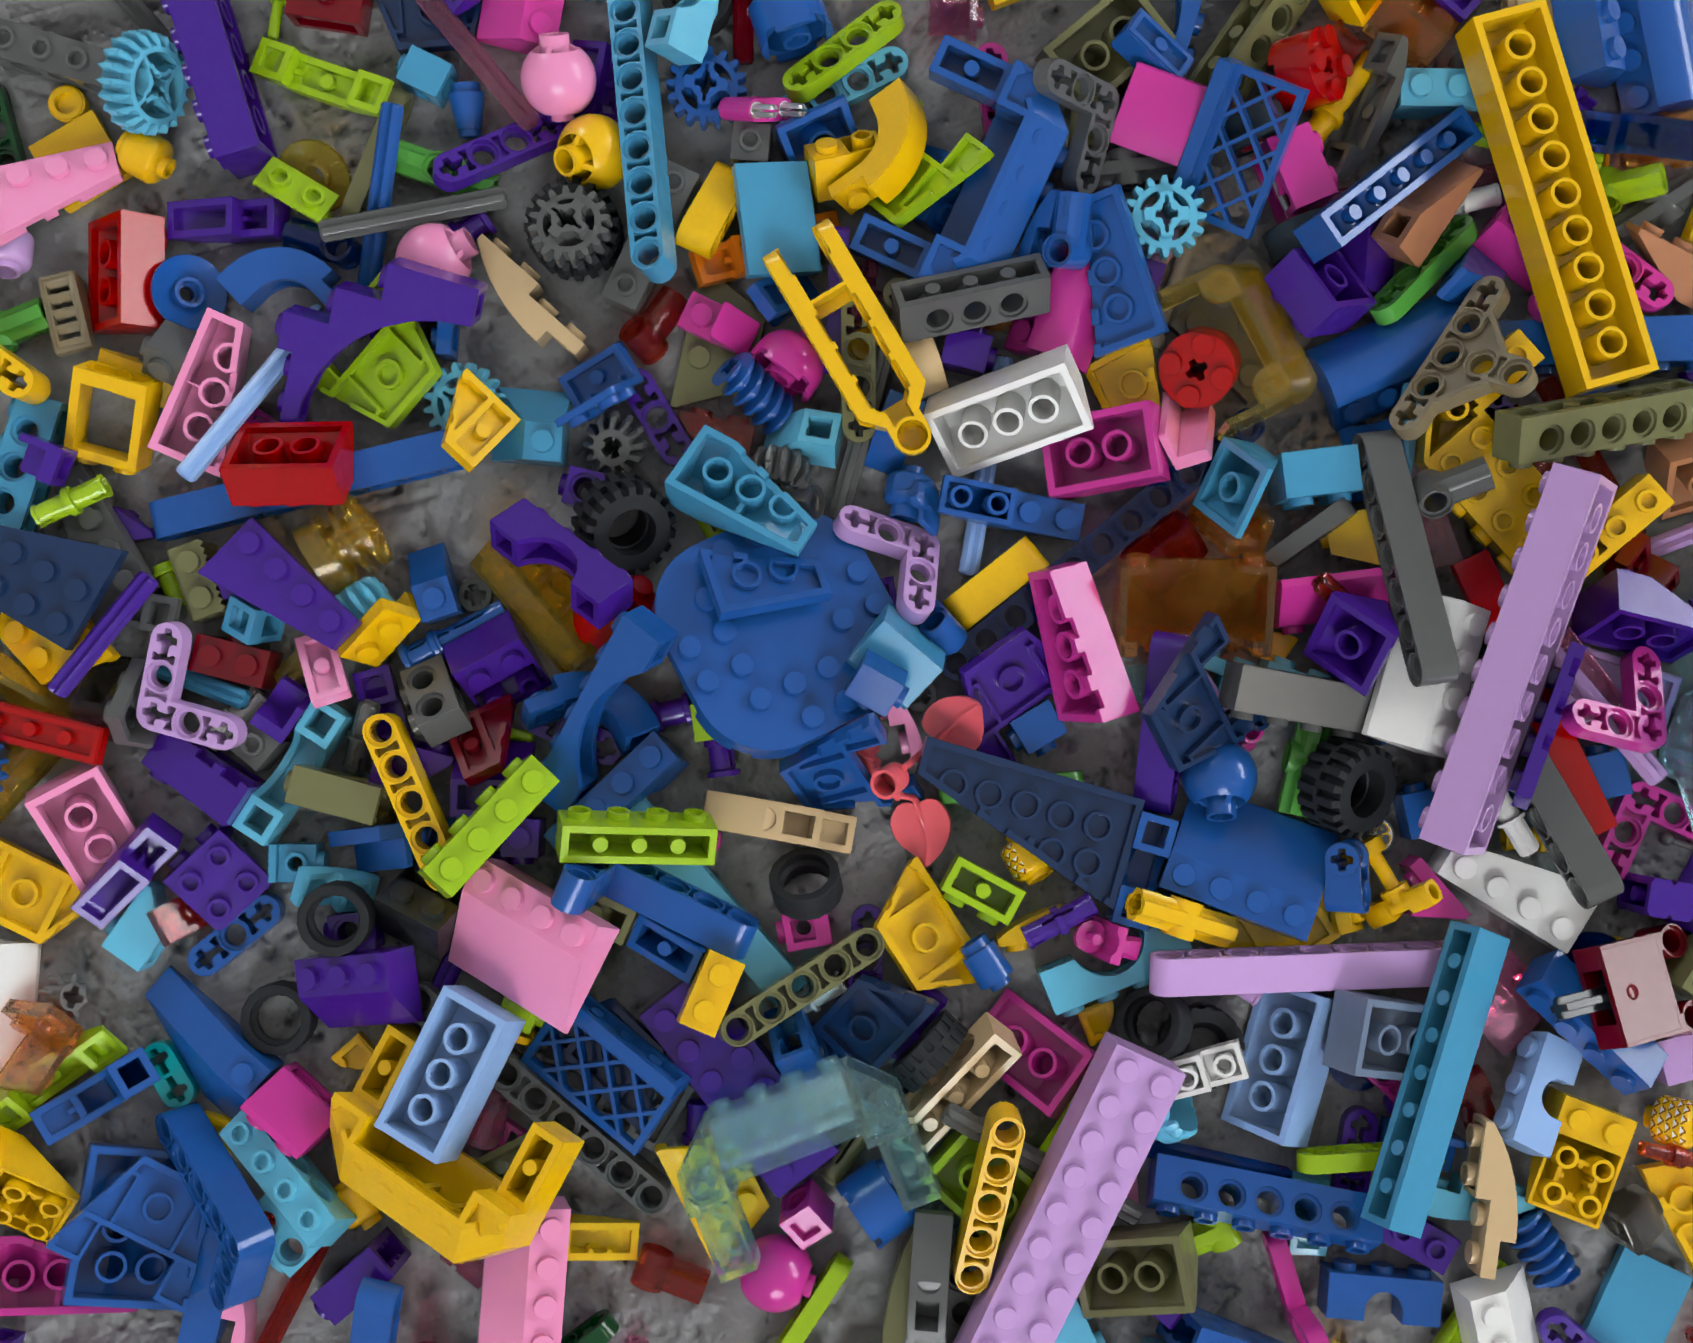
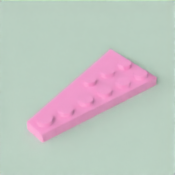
[0,141,123,247]

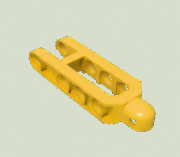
[761,218,932,456]

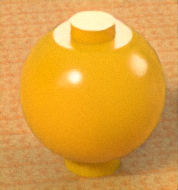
[553,114,623,191]

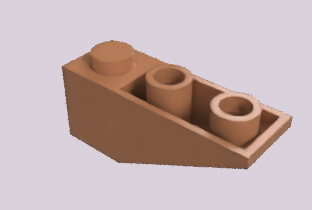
[1371,159,1483,268]
[1624,220,1693,309]

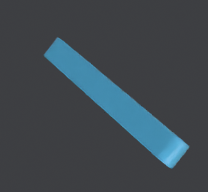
[607,0,677,284]

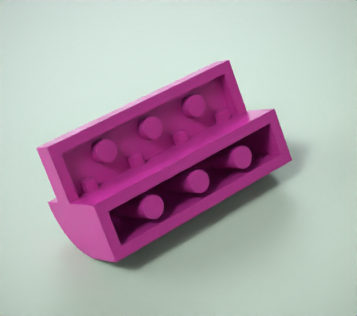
[1004,246,1096,374]

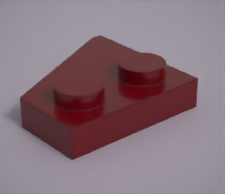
[449,693,516,788]

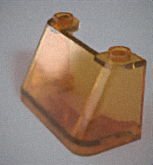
[1110,552,1277,657]

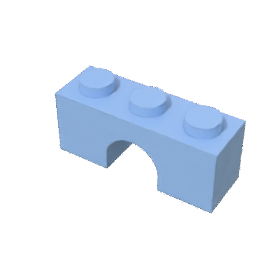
[1493,1031,1583,1158]

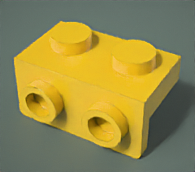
[338,592,421,667]

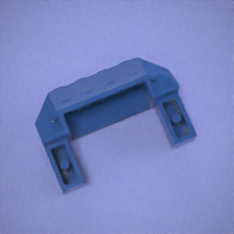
[849,34,1069,280]

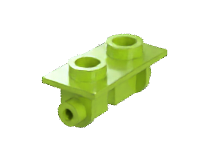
[252,156,339,224]

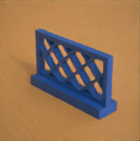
[1172,57,1310,239]
[521,994,692,1156]

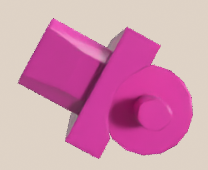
[1073,916,1142,966]

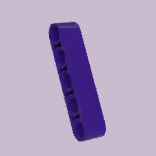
[1133,631,1190,815]

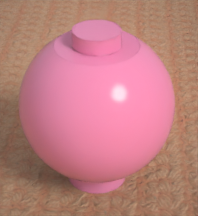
[520,32,597,122]
[395,223,479,277]

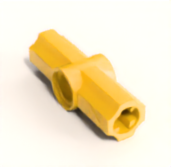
[1124,887,1239,949]

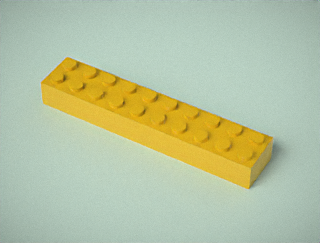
[1455,0,1659,398]

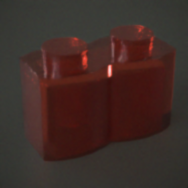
[1119,510,1209,597]

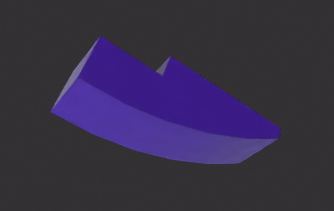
[167,196,290,243]
[70,812,184,930]

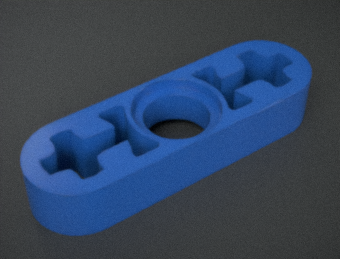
[188,893,286,976]

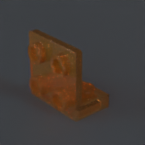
[0,999,85,1096]

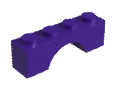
[490,498,633,629]

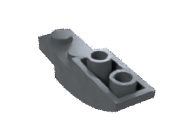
[907,1208,954,1343]

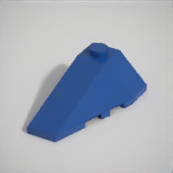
[145,966,284,1119]

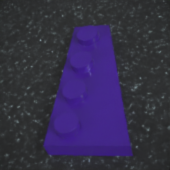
[198,517,362,651]

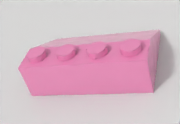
[448,857,620,1034]

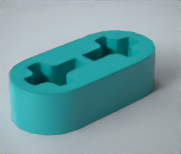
[144,1039,200,1108]

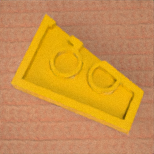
[1085,338,1162,409]

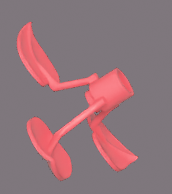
[814,695,984,867]

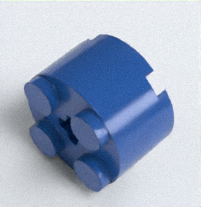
[748,0,833,62]
[835,1157,916,1250]

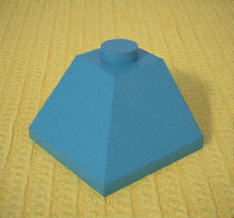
[492,387,572,468]
[1192,436,1279,539]

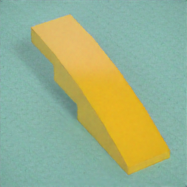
[567,1214,640,1261]

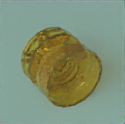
[292,493,394,594]

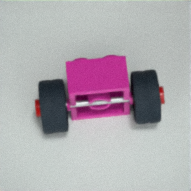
[1219,99,1339,265]

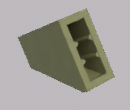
[284,764,397,826]

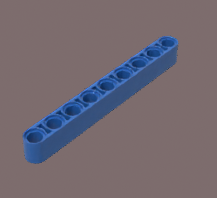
[148,429,464,541]

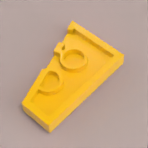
[1636,1156,1693,1272]

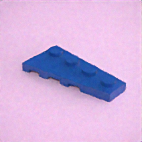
[1086,184,1169,358]

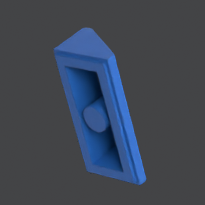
[1111,7,1195,78]

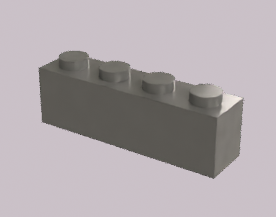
[1219,660,1374,739]

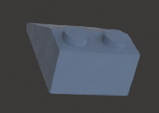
[1322,989,1425,1081]

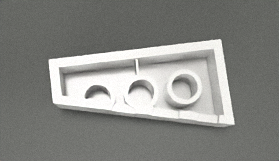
[1427,846,1597,954]

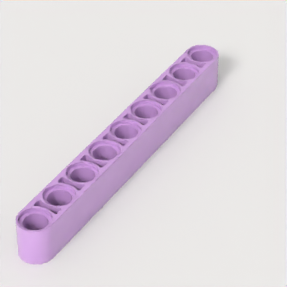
[1149,940,1444,997]

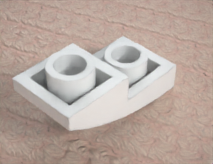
[1170,1038,1250,1100]

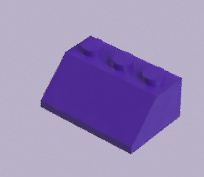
[294,945,423,1028]

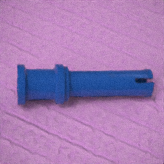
[397,599,507,669]

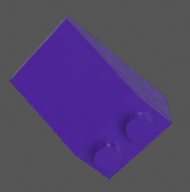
[1571,568,1693,664]

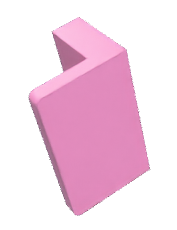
[1158,392,1216,471]

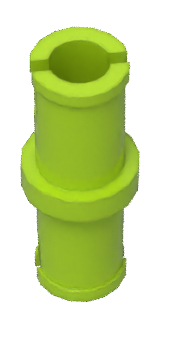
[30,474,113,528]

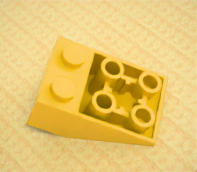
[1525,1086,1638,1230]
[0,1125,80,1242]

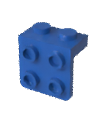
[554,341,644,429]

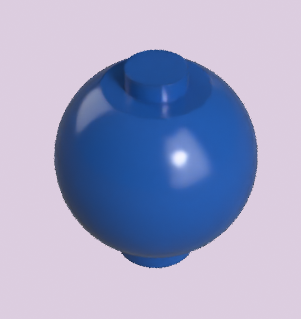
[1181,742,1258,822]

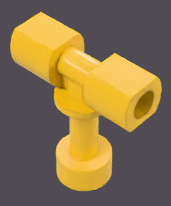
[1360,834,1443,930]

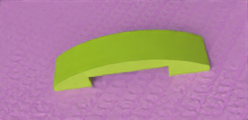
[249,36,395,117]
[0,1025,128,1131]

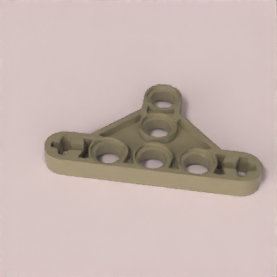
[1389,275,1538,441]

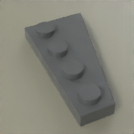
[53,462,161,626]

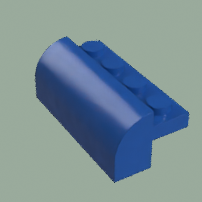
[1616,0,1693,124]
[1305,295,1472,432]

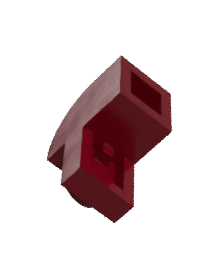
[1602,532,1680,593]

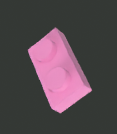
[294,635,352,709]

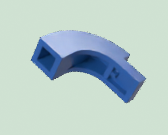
[215,247,342,313]
[521,671,660,755]
[28,1046,161,1147]

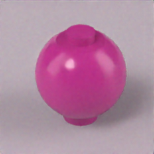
[730,1234,817,1313]

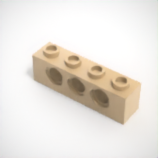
[885,1012,1022,1161]

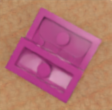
[1110,61,1208,167]

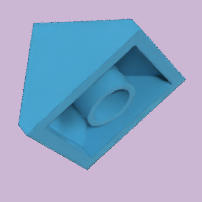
[846,603,946,710]

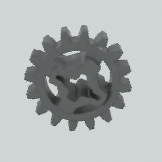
[528,185,613,269]

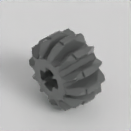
[583,411,648,476]
[751,444,811,499]

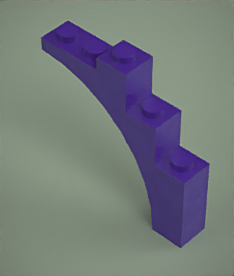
[275,257,488,422]

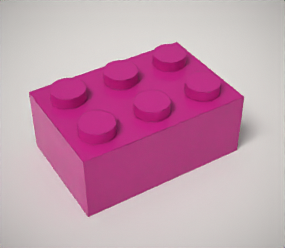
[1042,400,1171,500]

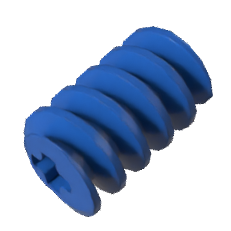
[712,352,794,434]
[1509,1206,1581,1288]

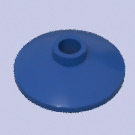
[150,254,227,330]

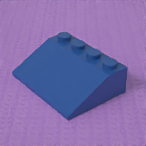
[1156,798,1338,942]
[61,1142,177,1310]

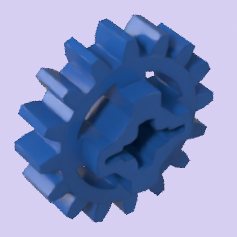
[666,45,748,131]

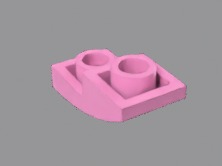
[879,706,923,758]

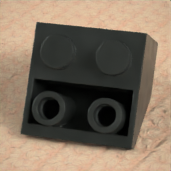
[375,859,465,961]

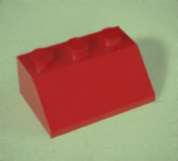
[88,209,168,335]
[219,421,354,507]

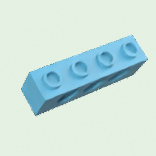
[218,1110,357,1248]

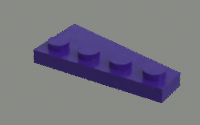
[1508,641,1587,810]

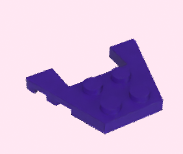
[959,625,1052,762]

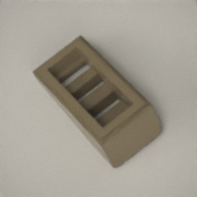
[38,270,95,357]

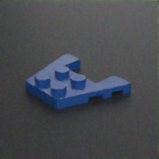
[779,712,924,811]
[45,1154,207,1313]

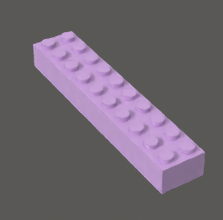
[1418,462,1618,855]
[953,1031,1186,1343]

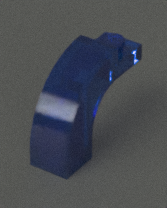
[1581,109,1693,161]

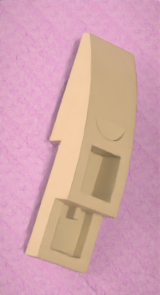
[477,234,589,362]
[703,790,857,854]
[1460,1113,1518,1280]

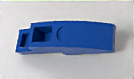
[937,474,1085,542]

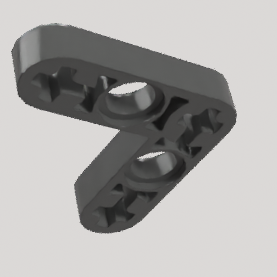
[1033,58,1119,194]

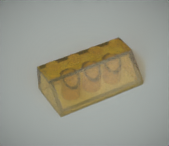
[470,540,598,673]

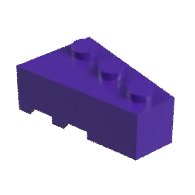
[141,730,266,827]

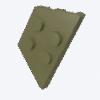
[670,283,766,409]

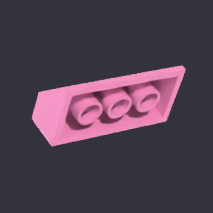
[477,1196,571,1343]

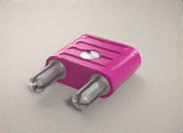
[718,96,807,122]

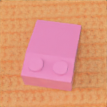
[24,763,138,892]

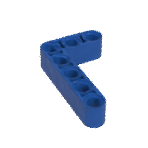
[550,863,759,960]
[155,1102,275,1312]
[350,1276,404,1343]

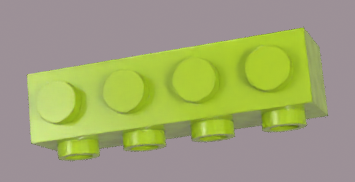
[418,754,560,898]
[555,805,718,866]

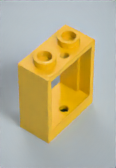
[64,360,163,475]

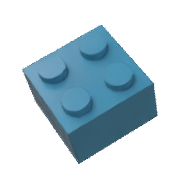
[1267,444,1363,512]

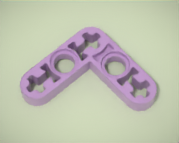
[833,505,940,625]
[136,621,247,750]

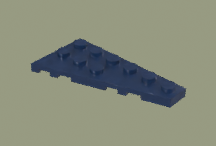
[0,525,129,650]
[915,736,1145,910]

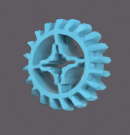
[95,29,190,136]

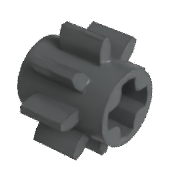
[37,973,89,1020]

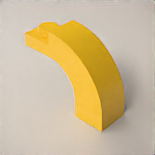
[827,78,927,215]

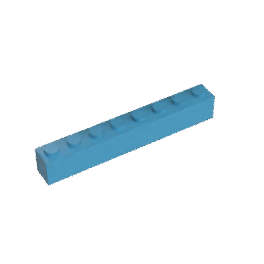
[1360,920,1510,1239]

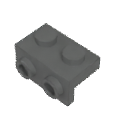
[103,657,168,749]

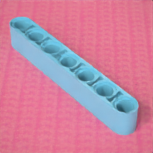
[630,797,808,1007]

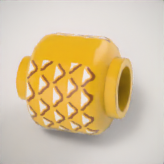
[1001,836,1054,886]
[1643,1095,1693,1149]

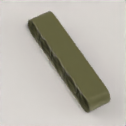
[717,928,885,1047]

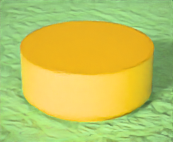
[48,85,90,125]

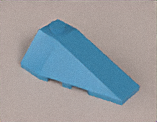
[664,424,817,557]

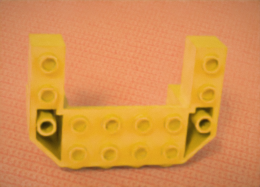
[1414,329,1675,577]
[330,1024,585,1264]

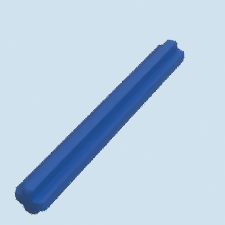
[357,101,404,287]

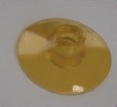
[279,139,352,212]

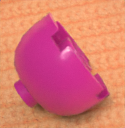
[750,329,824,403]

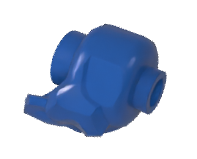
[883,465,940,536]

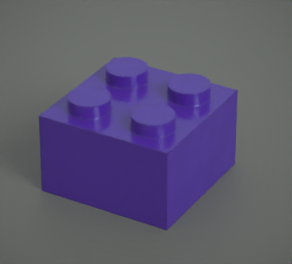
[1264,247,1377,338]

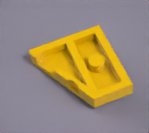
[441,368,521,473]

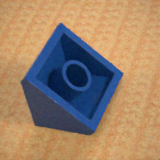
[775,94,857,161]

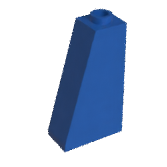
[1156,1307,1285,1343]

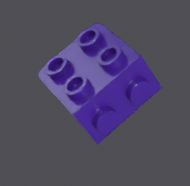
[163,823,271,930]

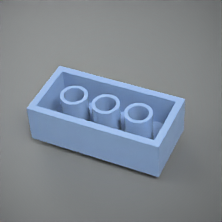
[374,985,526,1164]

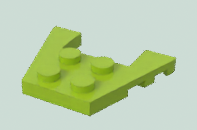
[868,98,995,229]
[317,272,443,429]

